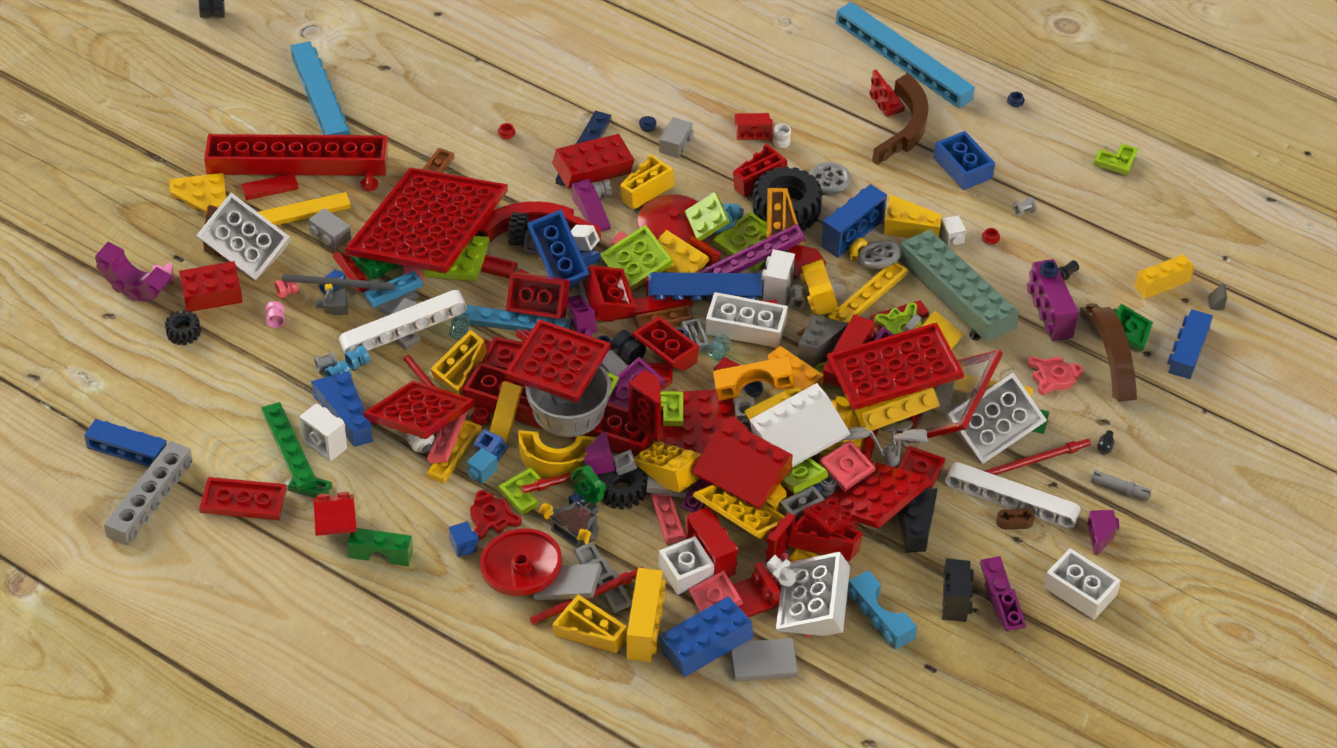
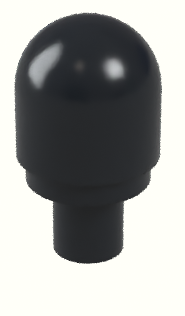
[1097,430,1115,455]

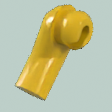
[849,237,867,261]

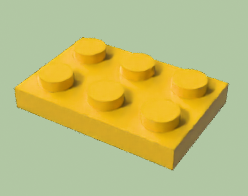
[658,230,709,273]

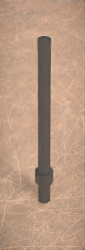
[282,274,395,291]

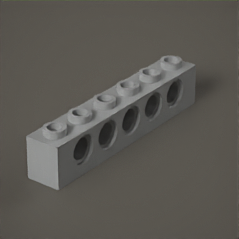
[104,441,193,546]

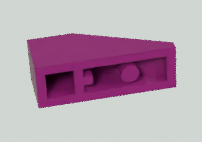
[572,179,611,232]
[566,295,597,334]

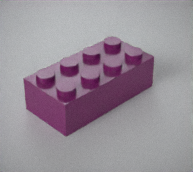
[1027,259,1079,341]

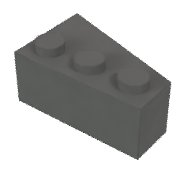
[797,314,848,367]

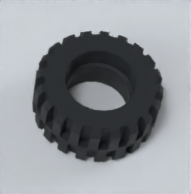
[753,166,822,231]

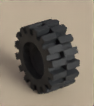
[508,212,529,246]
[165,310,201,345]

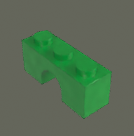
[347,528,413,567]

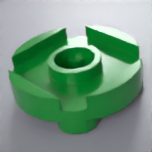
[571,465,606,505]

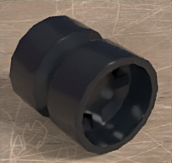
[199,0,225,18]
[610,330,646,365]

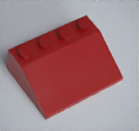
[692,419,793,510]

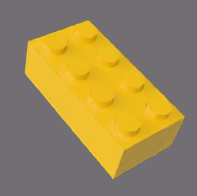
[627,568,666,662]

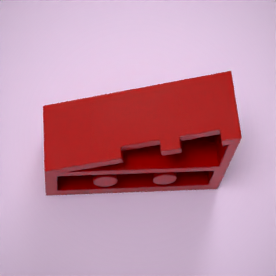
[733,144,788,198]
[788,514,863,561]

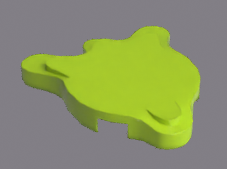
[874,302,923,335]

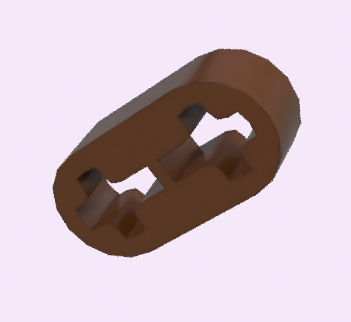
[996,509,1035,530]

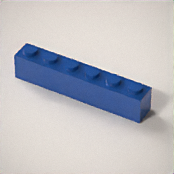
[648,272,762,301]

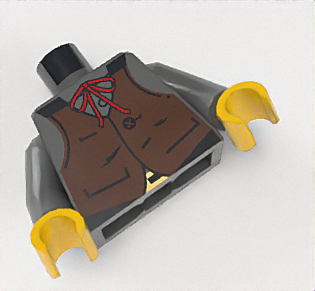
[539,503,599,548]

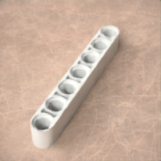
[339,290,467,354]
[945,462,1081,529]

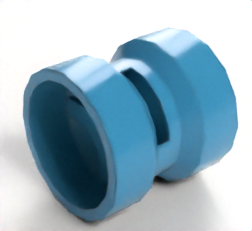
[344,345,370,371]
[325,360,352,377]

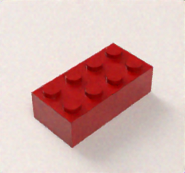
[552,134,635,189]

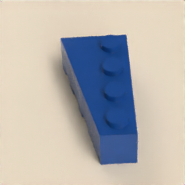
[311,371,373,447]

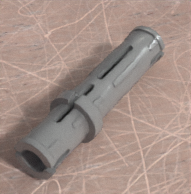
[1091,470,1152,501]

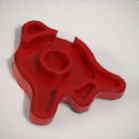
[470,490,522,539]

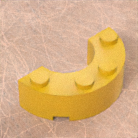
[800,259,839,315]
[518,430,597,479]

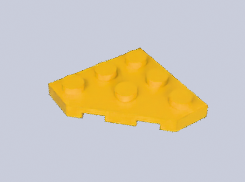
[169,173,226,215]

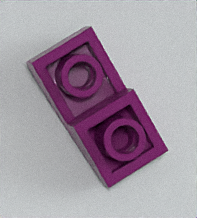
[680,478,712,513]

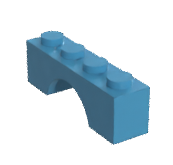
[847,570,917,650]

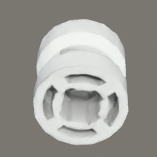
[773,124,791,148]

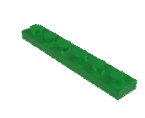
[261,402,318,492]

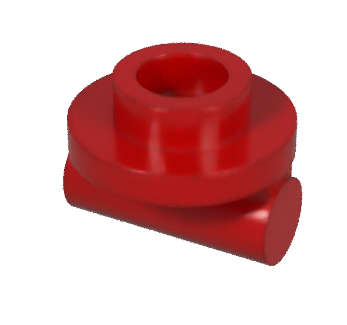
[360,171,378,191]

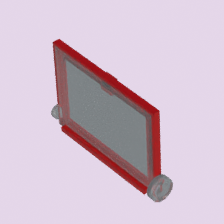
[901,349,1003,449]

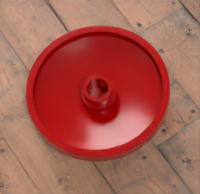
[637,194,704,243]
[480,528,563,596]

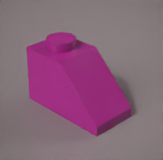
[584,432,615,475]
[1087,510,1119,555]

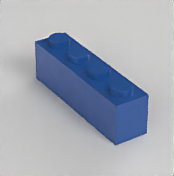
[1167,309,1213,380]
[84,419,167,467]

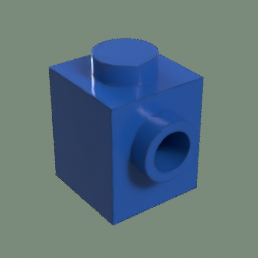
[449,521,479,557]

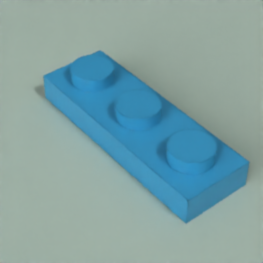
[364,271,423,308]

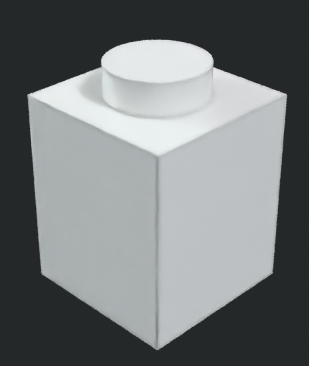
[940,215,966,246]
[571,225,600,251]

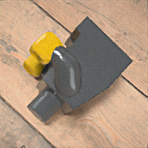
[316,284,348,315]

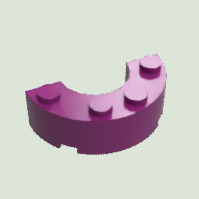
[95,241,172,301]

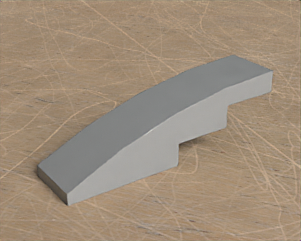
[574,541,632,614]

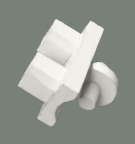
[766,555,796,587]

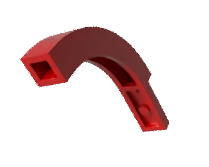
[475,201,601,245]

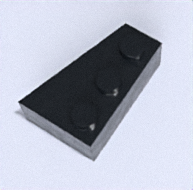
[898,488,938,553]
[942,558,974,622]

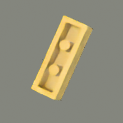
[1134,254,1194,299]

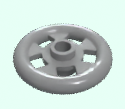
[809,162,851,194]
[858,241,902,269]

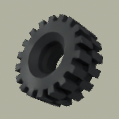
[597,465,647,510]

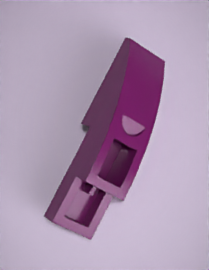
[980,556,1026,632]

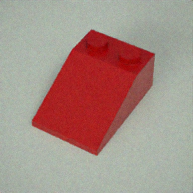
[313,492,357,536]

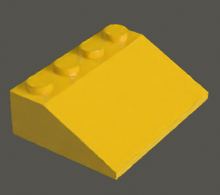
[693,485,785,543]

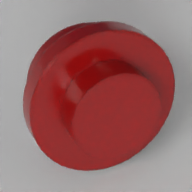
[498,123,516,139]
[982,228,1000,245]
[471,407,491,425]

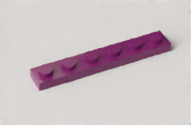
[698,224,806,273]

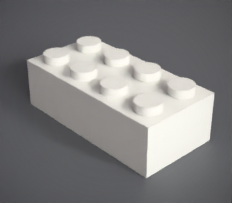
[705,292,788,348]

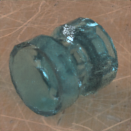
[449,314,470,340]
[707,334,732,360]

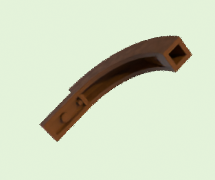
[872,73,928,165]
[1080,303,1137,402]

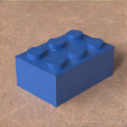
[934,131,995,190]

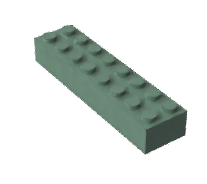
[899,230,1018,342]

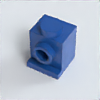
[473,429,509,462]

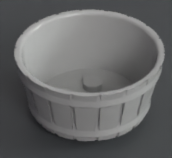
[525,365,611,437]

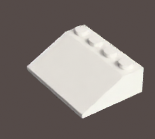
[196,193,291,281]
[947,373,1047,464]
[750,383,850,467]
[776,552,850,636]

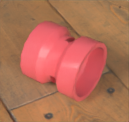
[274,280,299,299]

